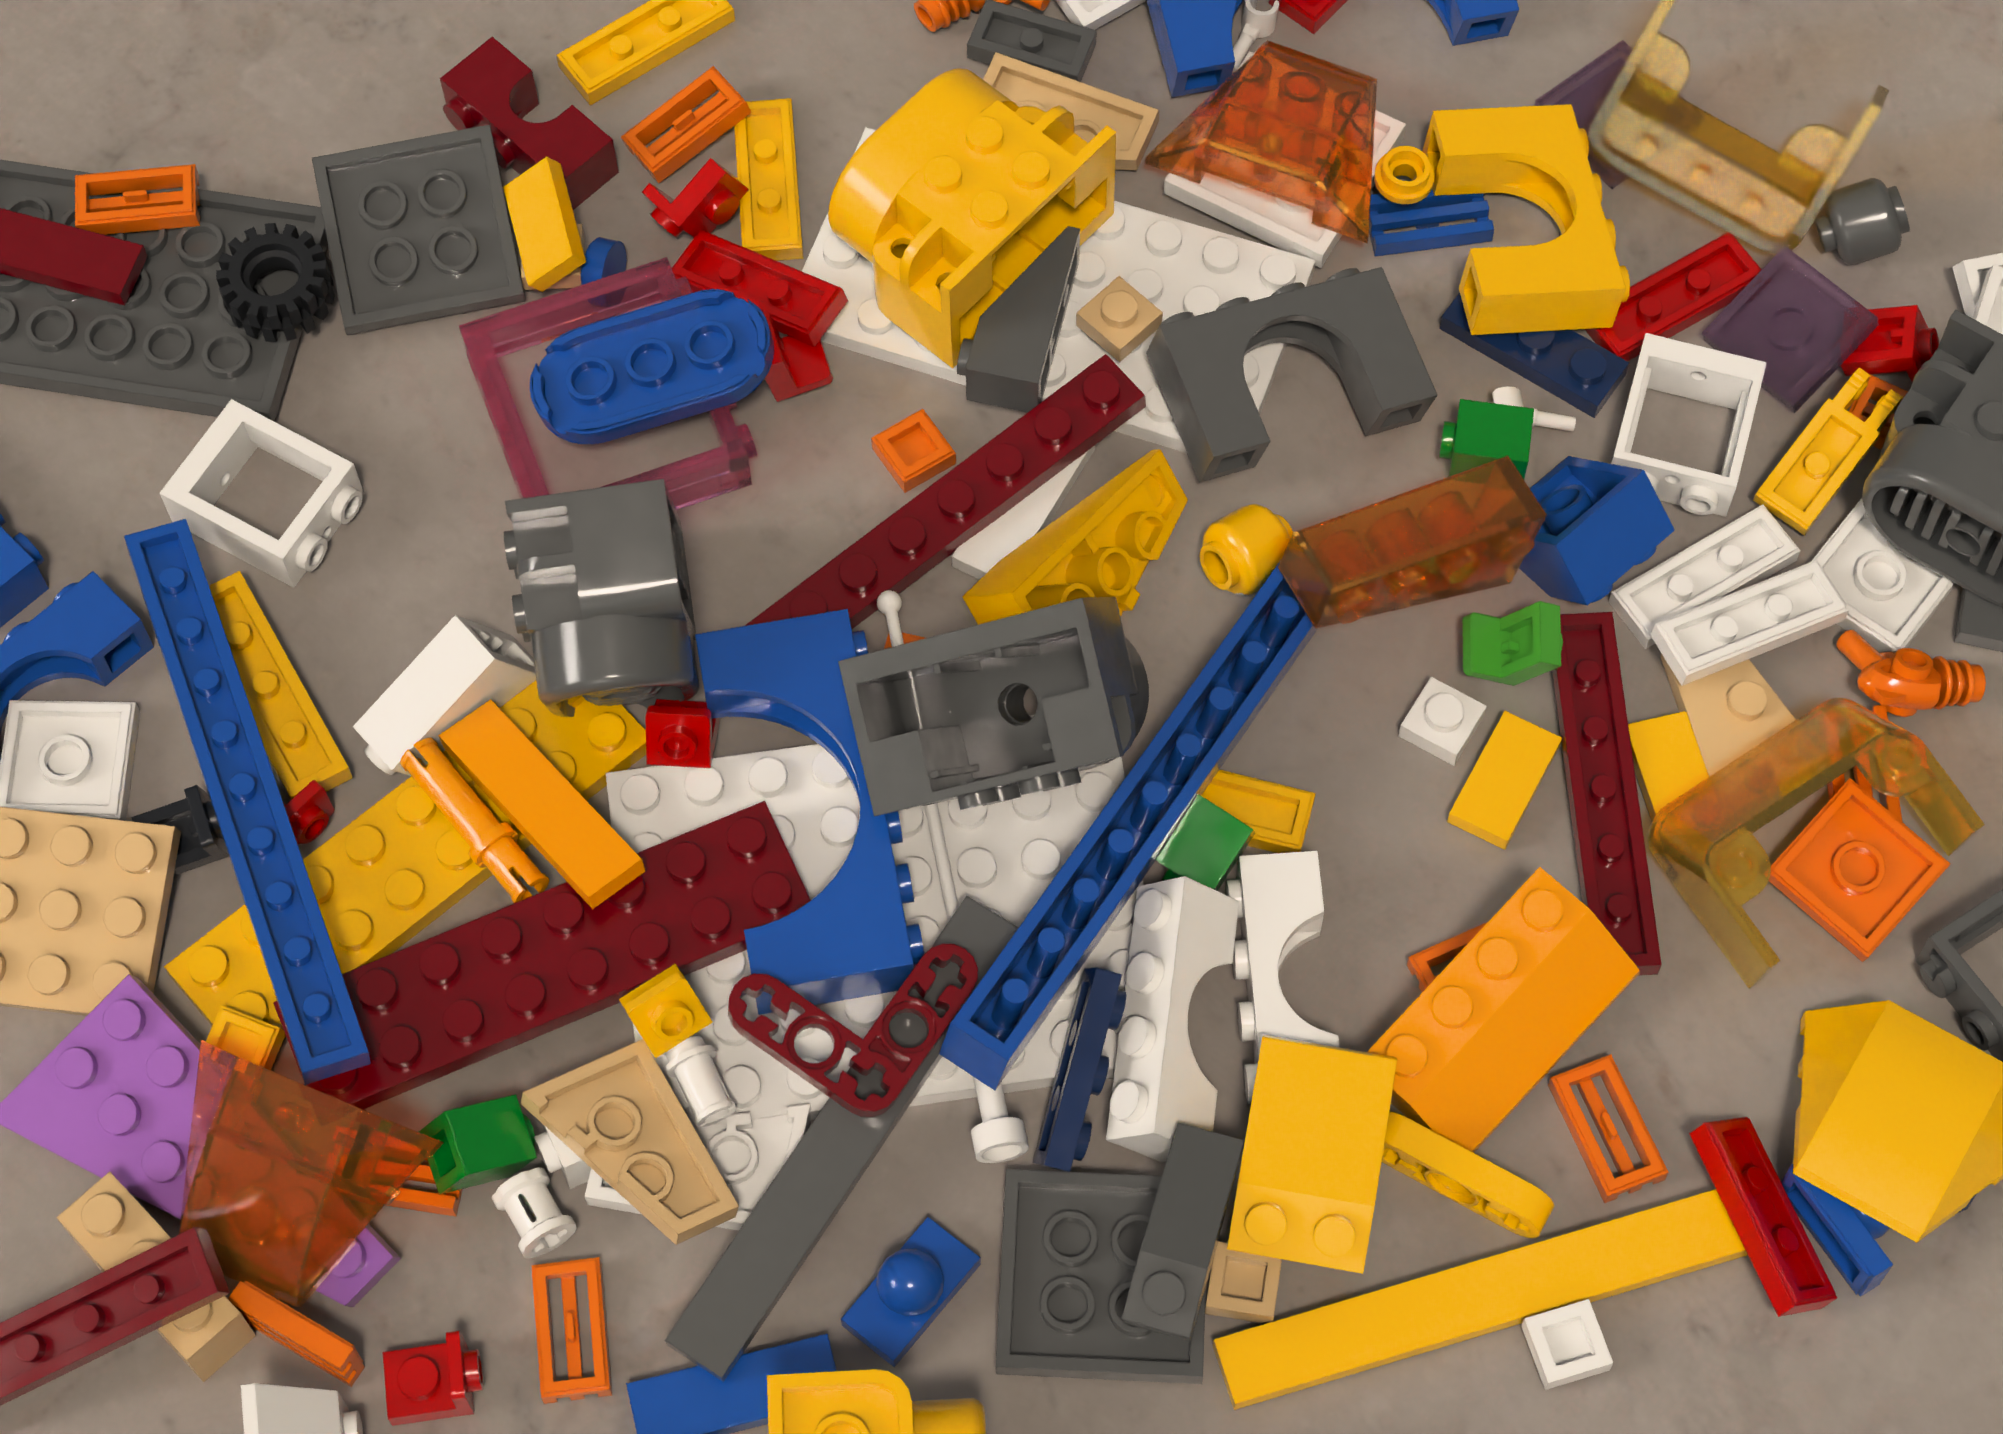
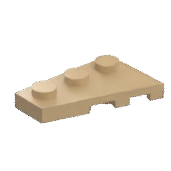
[983,52,1159,170]
[1660,653,1829,833]
[521,1039,739,1245]

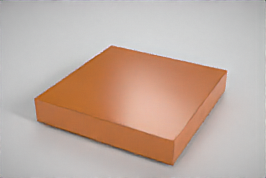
[1762,778,1951,962]

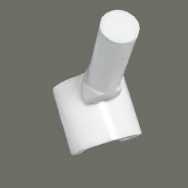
[1233,0,1279,72]
[1488,386,1576,432]

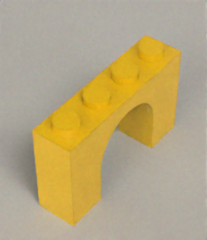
[1422,104,1630,335]

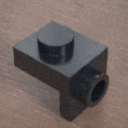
[131,785,229,876]

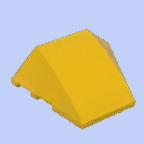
[1793,1000,2003,1243]

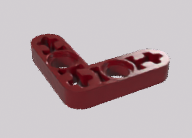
[728,944,978,1117]

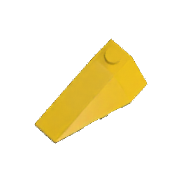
[962,449,1188,625]

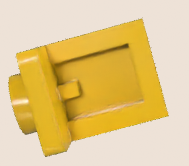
[619,964,712,1058]

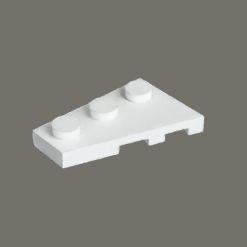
[585,1104,811,1231]

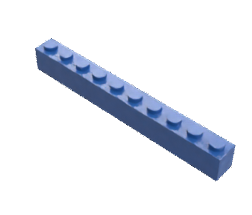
[939,545,1345,1091]

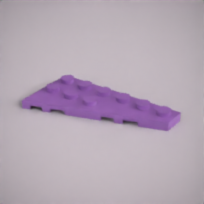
[0,974,401,1307]

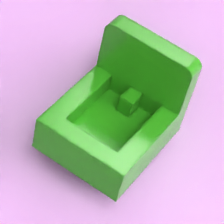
[1462,601,1563,686]

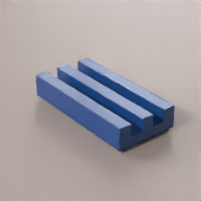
[1364,190,1494,256]

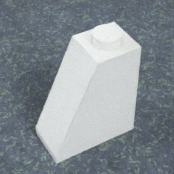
[353,615,536,776]

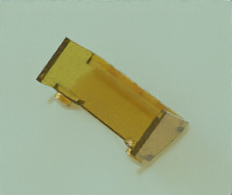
[1588,0,1889,254]
[1647,698,1985,989]

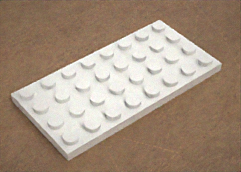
[802,127,1316,453]

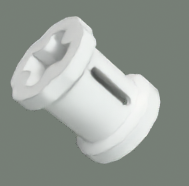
[491,1167,577,1258]

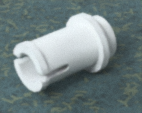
[665,1036,737,1127]

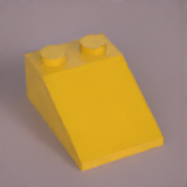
[1227,1035,1397,1274]

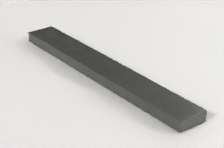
[665,896,1018,1382]

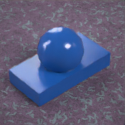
[1781,1164,1893,1297]
[841,1217,981,1367]

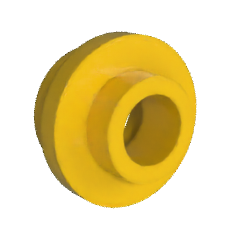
[1374,146,1435,204]

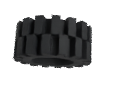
[216,223,334,342]

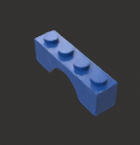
[0,571,154,760]

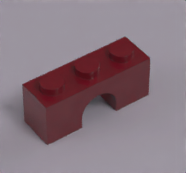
[440,36,619,210]

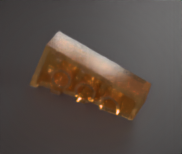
[1278,456,1547,629]

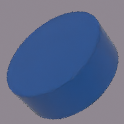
[581,237,627,301]

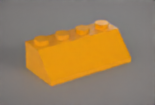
[1367,867,1640,1153]

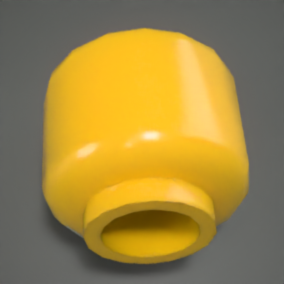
[1199,504,1294,596]

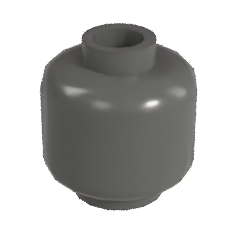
[1815,178,1910,265]

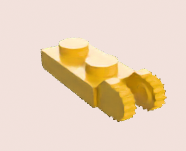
[1753,367,1903,536]

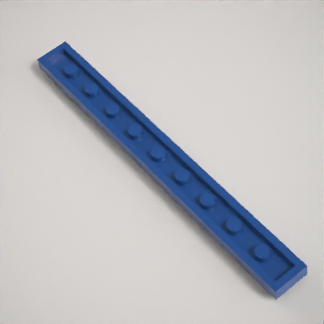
[124,519,371,1085]

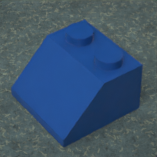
[1482,456,1675,606]

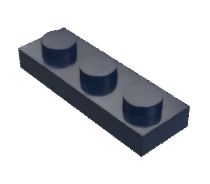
[1439,293,1629,418]
[1032,967,1126,1172]

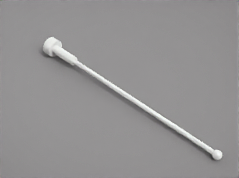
[877,590,1029,1163]

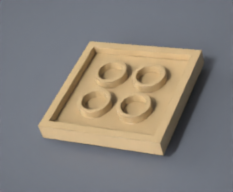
[0,807,181,1016]

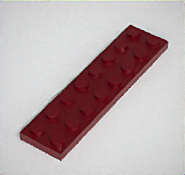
[273,801,811,1126]

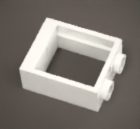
[1611,333,1767,517]
[159,399,364,588]

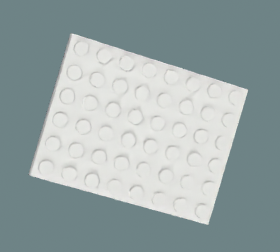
[606,715,1144,1128]

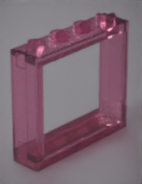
[459,257,757,510]

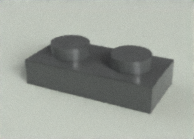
[967,0,1097,82]

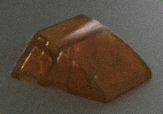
[1145,40,1377,244]
[179,1040,444,1307]

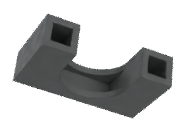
[1146,267,1437,483]

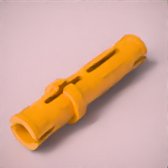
[400,737,549,903]

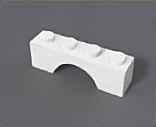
[1226,851,1340,1105]
[1106,876,1239,1162]

